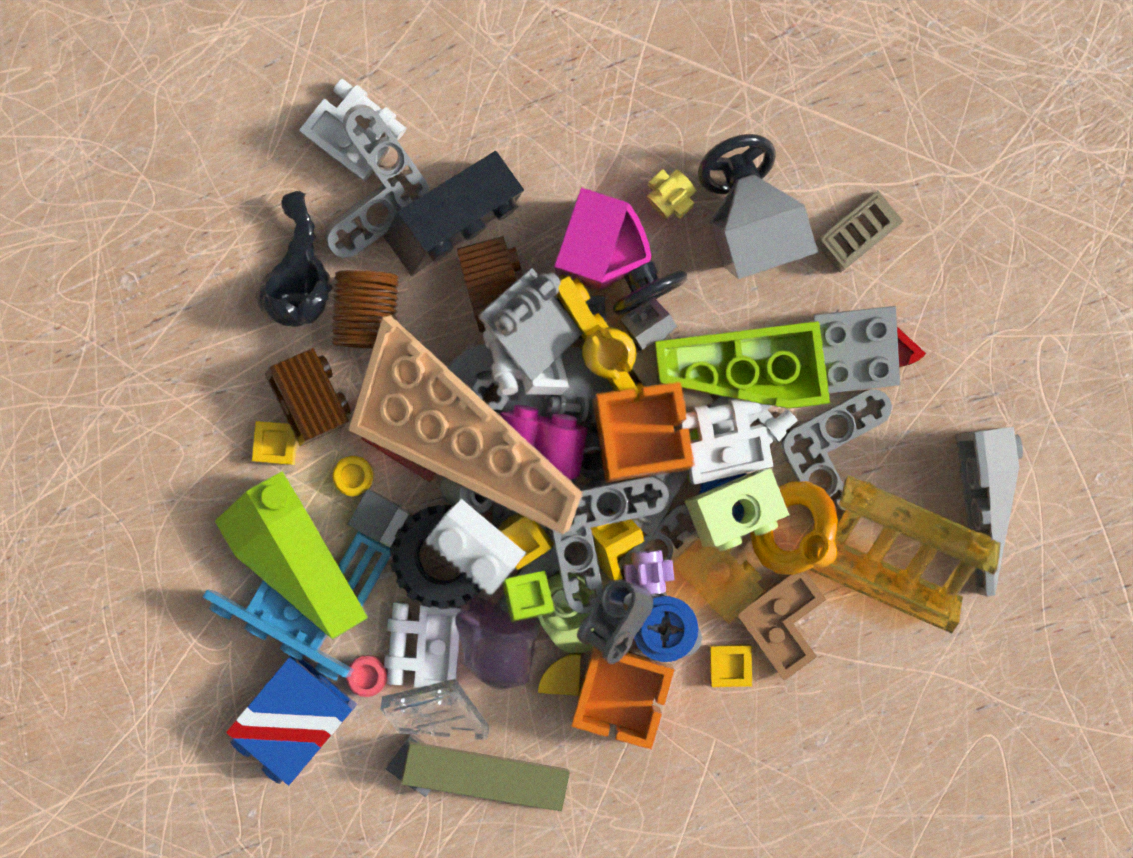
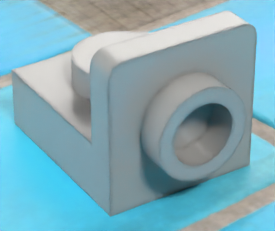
[620,297,677,351]

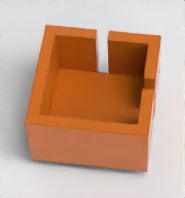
[593,382,695,483]
[571,646,675,750]

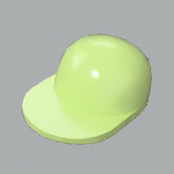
[538,572,595,653]

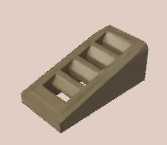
[815,191,903,273]

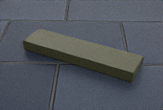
[401,741,570,812]

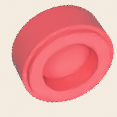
[346,655,388,697]

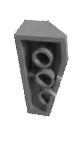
[956,427,1023,596]

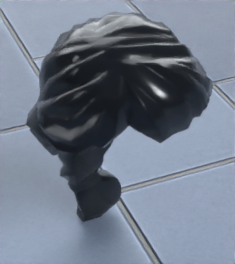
[256,191,333,327]

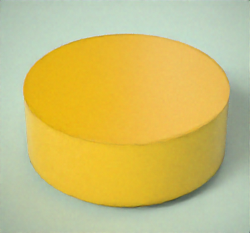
[332,456,375,496]

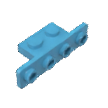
[202,580,354,680]

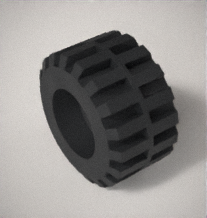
[390,505,483,609]

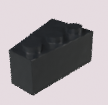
[384,150,524,276]

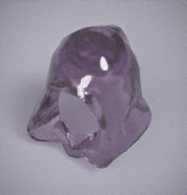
[455,597,541,690]

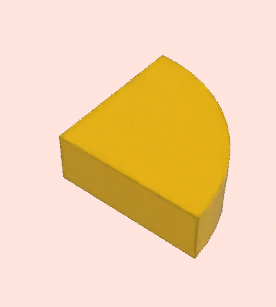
[538,653,581,696]

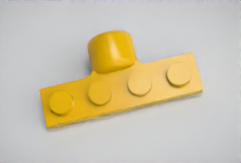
[556,274,644,402]

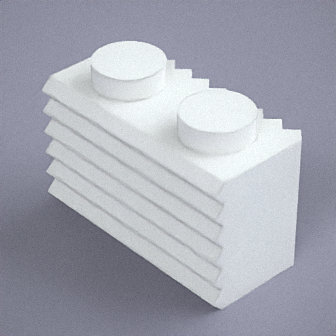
[427,499,526,594]

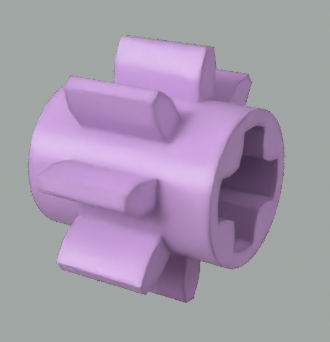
[623,550,674,594]

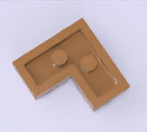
[735,571,826,681]

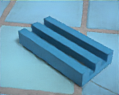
[338,531,392,607]

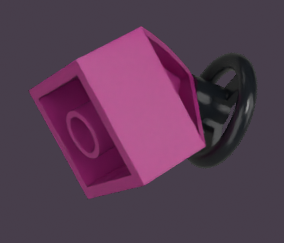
[554,187,687,315]

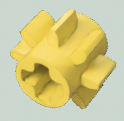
[646,169,696,219]

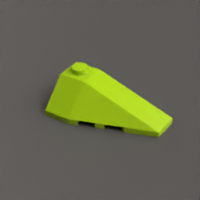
[654,321,830,409]
[215,471,368,640]

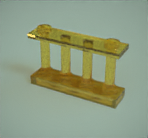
[809,475,1001,634]

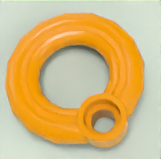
[750,481,838,575]

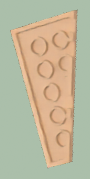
[349,315,582,534]

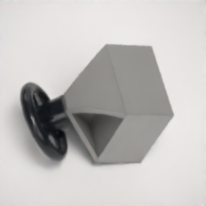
[698,134,818,279]

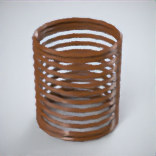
[331,270,399,349]

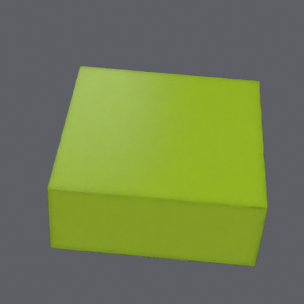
[502,571,555,622]

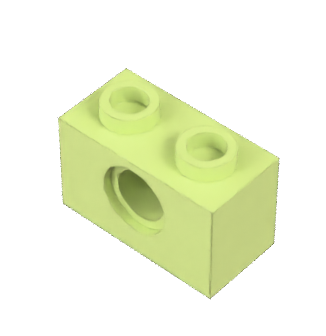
[685,469,789,551]

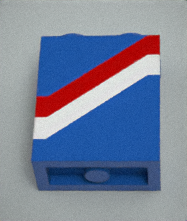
[226,656,358,786]

